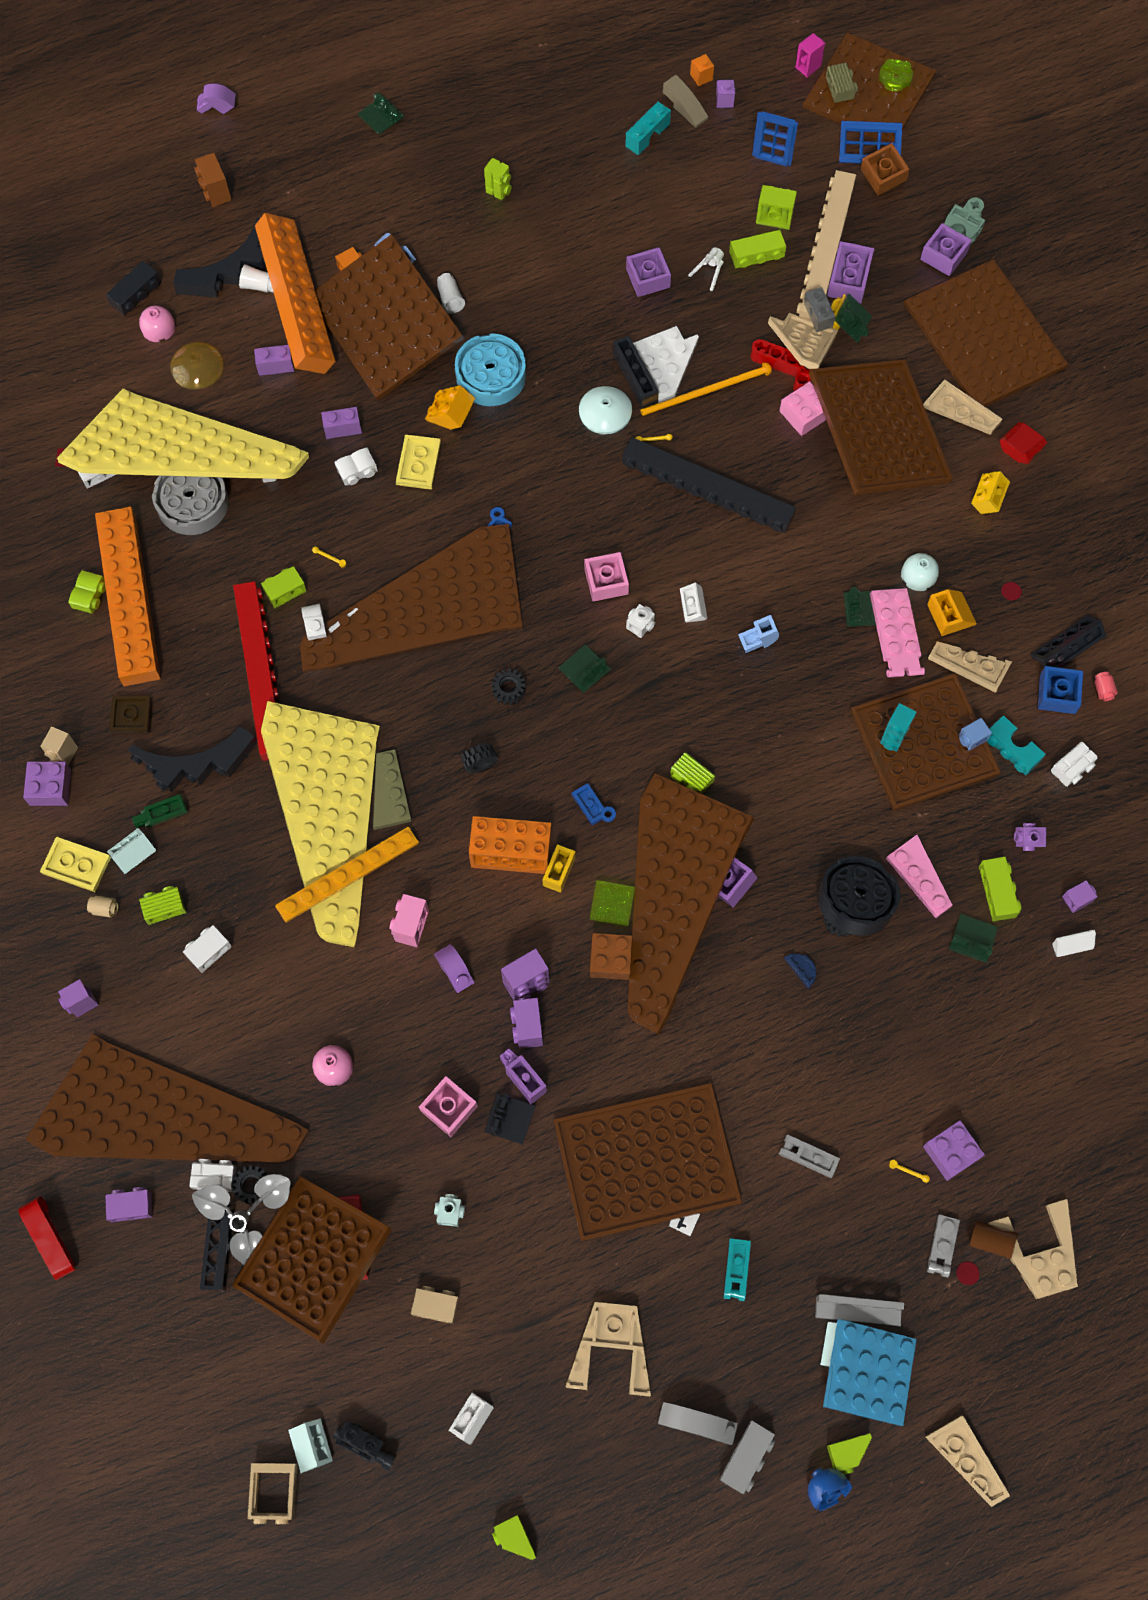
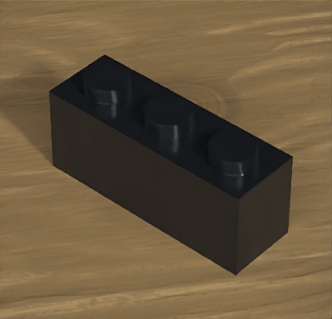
[106,261,161,316]

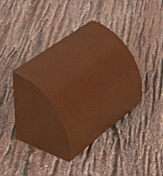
[970,1221,1018,1259]

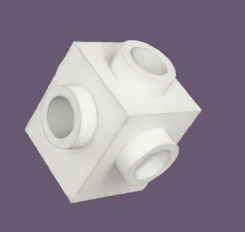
[626,604,655,638]

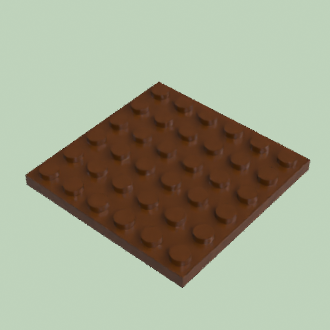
[803,33,936,142]
[850,673,1001,811]
[232,1176,392,1344]

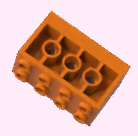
[469,816,552,874]

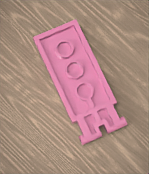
[870,588,925,678]

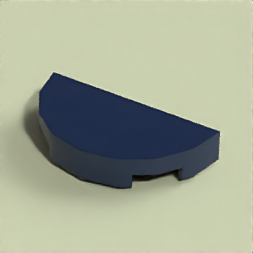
[784,953,816,989]

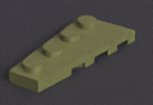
[373,749,412,830]

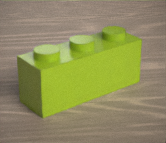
[729,230,786,269]
[979,857,1021,921]

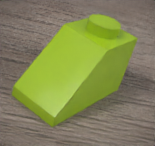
[827,1434,872,1475]
[492,1515,536,1560]

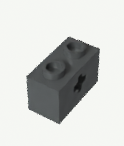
[804,287,835,332]

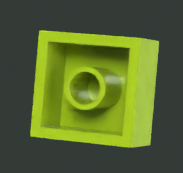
[756,185,797,230]

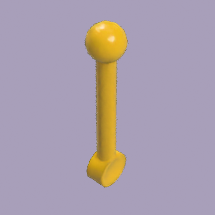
[635,434,673,442]
[312,546,346,568]
[889,1160,930,1183]

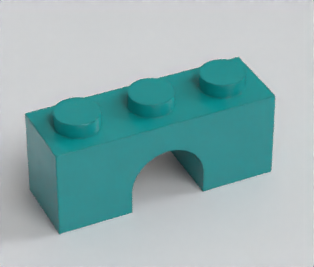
[626,102,671,155]
[880,703,917,752]
[987,716,1046,775]

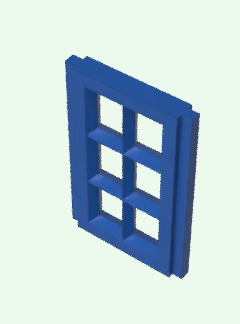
[752,111,798,166]
[839,121,902,164]

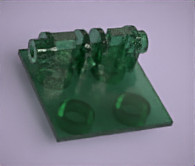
[357,93,404,135]
[834,294,872,343]
[843,587,876,627]
[558,644,611,693]
[949,914,998,963]

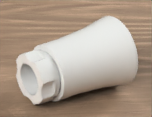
[239,264,274,293]
[437,273,465,314]

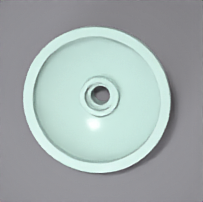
[579,386,632,434]

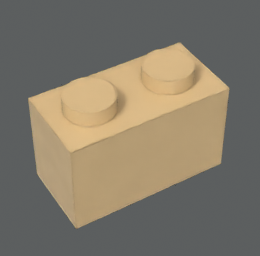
[40,727,78,765]
[411,1286,459,1324]

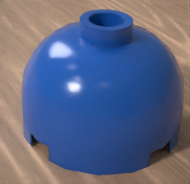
[807,1468,852,1511]

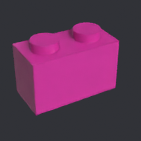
[795,33,825,77]

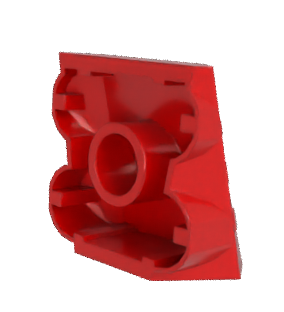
[1000,422,1047,464]

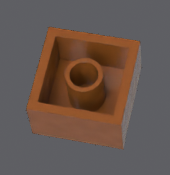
[860,143,910,196]
[194,153,232,207]
[590,933,632,980]

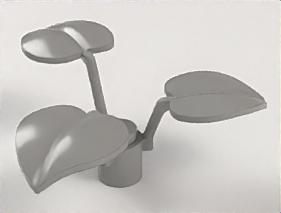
[192,1174,291,1265]

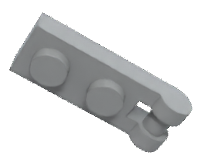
[779,1135,840,1178]
[927,1215,960,1278]

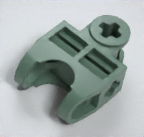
[944,198,985,245]

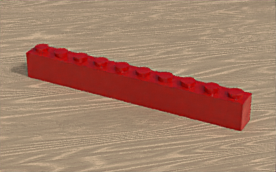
[233,581,279,761]

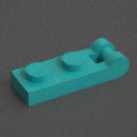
[724,1238,751,1301]

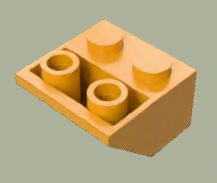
[425,385,475,429]
[927,589,977,636]

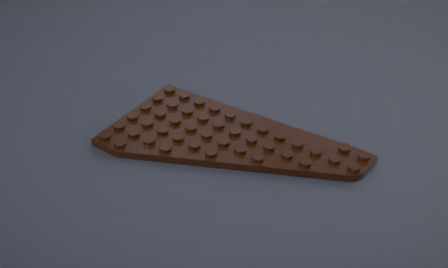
[300,524,522,673]
[628,774,754,1035]
[26,1034,309,1163]

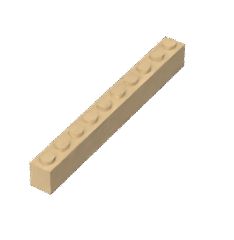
[797,170,856,320]

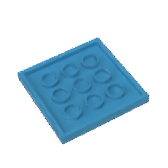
[823,1319,916,1426]

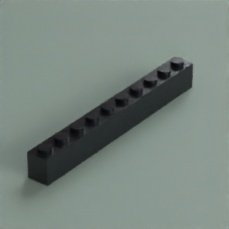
[622,437,796,533]

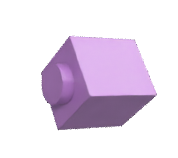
[716,80,735,108]
[1062,880,1097,913]

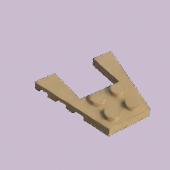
[988,1199,1078,1299]
[566,1302,651,1396]

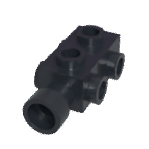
[333,1421,397,1471]

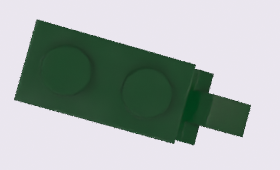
[132,794,188,828]

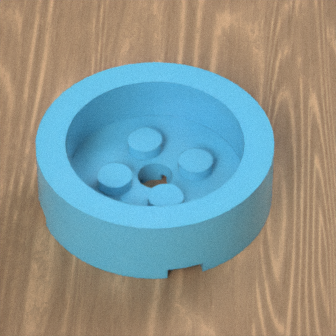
[455,334,526,406]

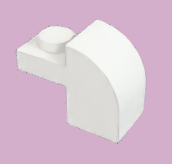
[301,604,327,641]

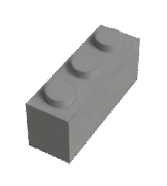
[719,1421,775,1494]

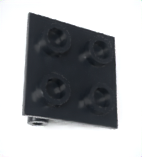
[484,1094,536,1145]

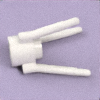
[688,248,724,291]

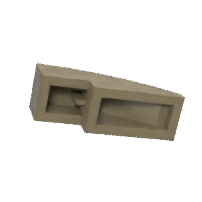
[663,75,708,128]

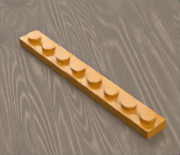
[275,827,419,923]

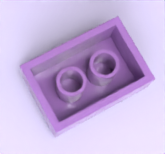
[827,241,874,303]
[501,949,549,1001]

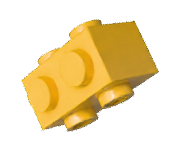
[971,471,1010,514]

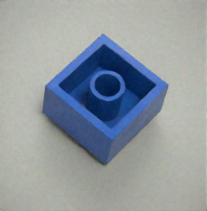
[1038,666,1083,714]

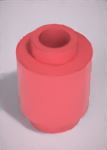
[1094,672,1118,701]

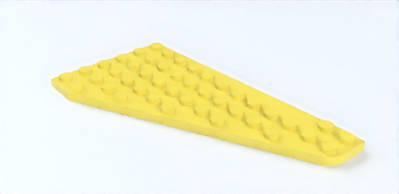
[57,389,309,479]
[261,701,380,947]

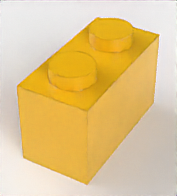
[543,845,575,893]

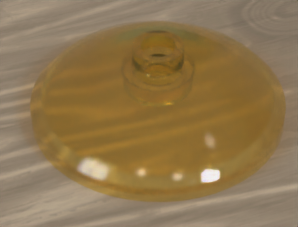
[170,342,223,389]

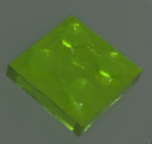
[590,880,635,926]

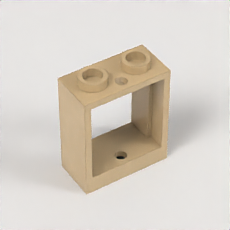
[248,1463,298,1524]

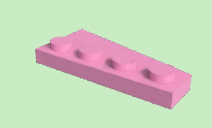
[886,835,952,918]

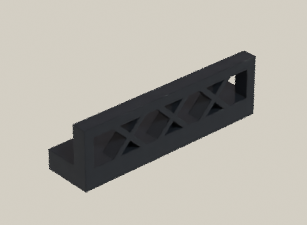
[1030,615,1106,669]
[200,1204,235,1291]

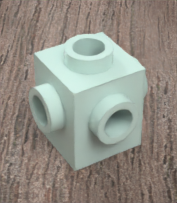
[434,1194,465,1227]

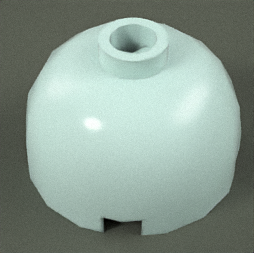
[901,553,939,591]

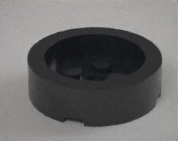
[817,856,900,936]

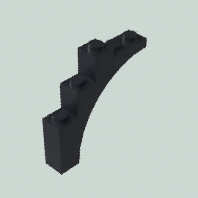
[173,218,266,298]
[128,726,258,793]

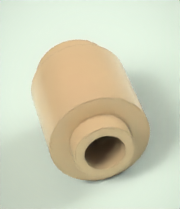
[87,896,119,918]

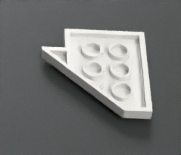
[633,326,699,403]

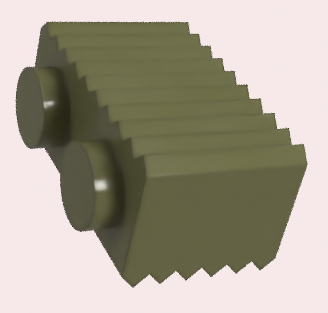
[826,62,857,103]

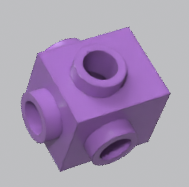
[1014,823,1046,851]

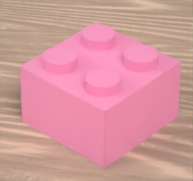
[780,382,826,436]
[584,552,629,602]
[390,894,429,947]
[419,1076,478,1137]

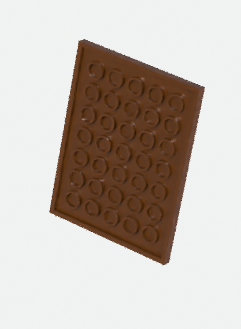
[315,234,464,400]
[904,259,1068,407]
[809,359,953,495]
[553,1083,742,1242]

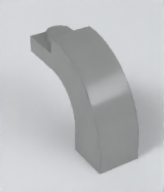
[658,1402,738,1445]

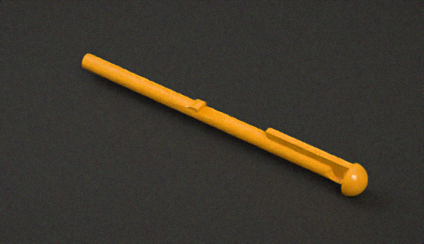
[640,363,772,416]

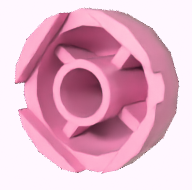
[139,305,176,342]
[312,1045,353,1086]

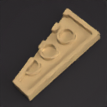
[923,380,1002,435]
[928,642,1012,693]
[925,1415,1010,1507]

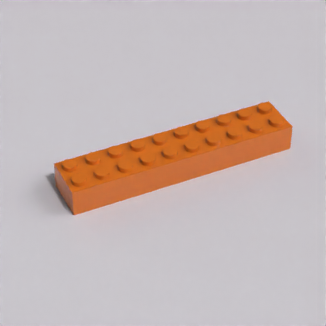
[255,213,335,374]
[95,507,161,686]

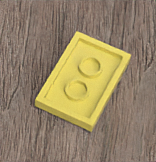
[396,435,441,490]
[40,837,111,892]

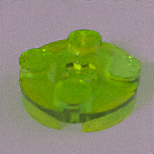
[879,59,913,91]

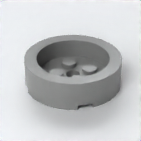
[152,475,229,535]

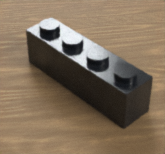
[613,336,659,409]

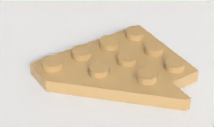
[768,313,838,369]

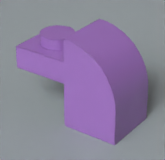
[197,84,236,114]
[434,944,474,993]

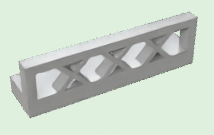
[815,1294,904,1326]

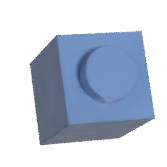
[959,718,992,751]

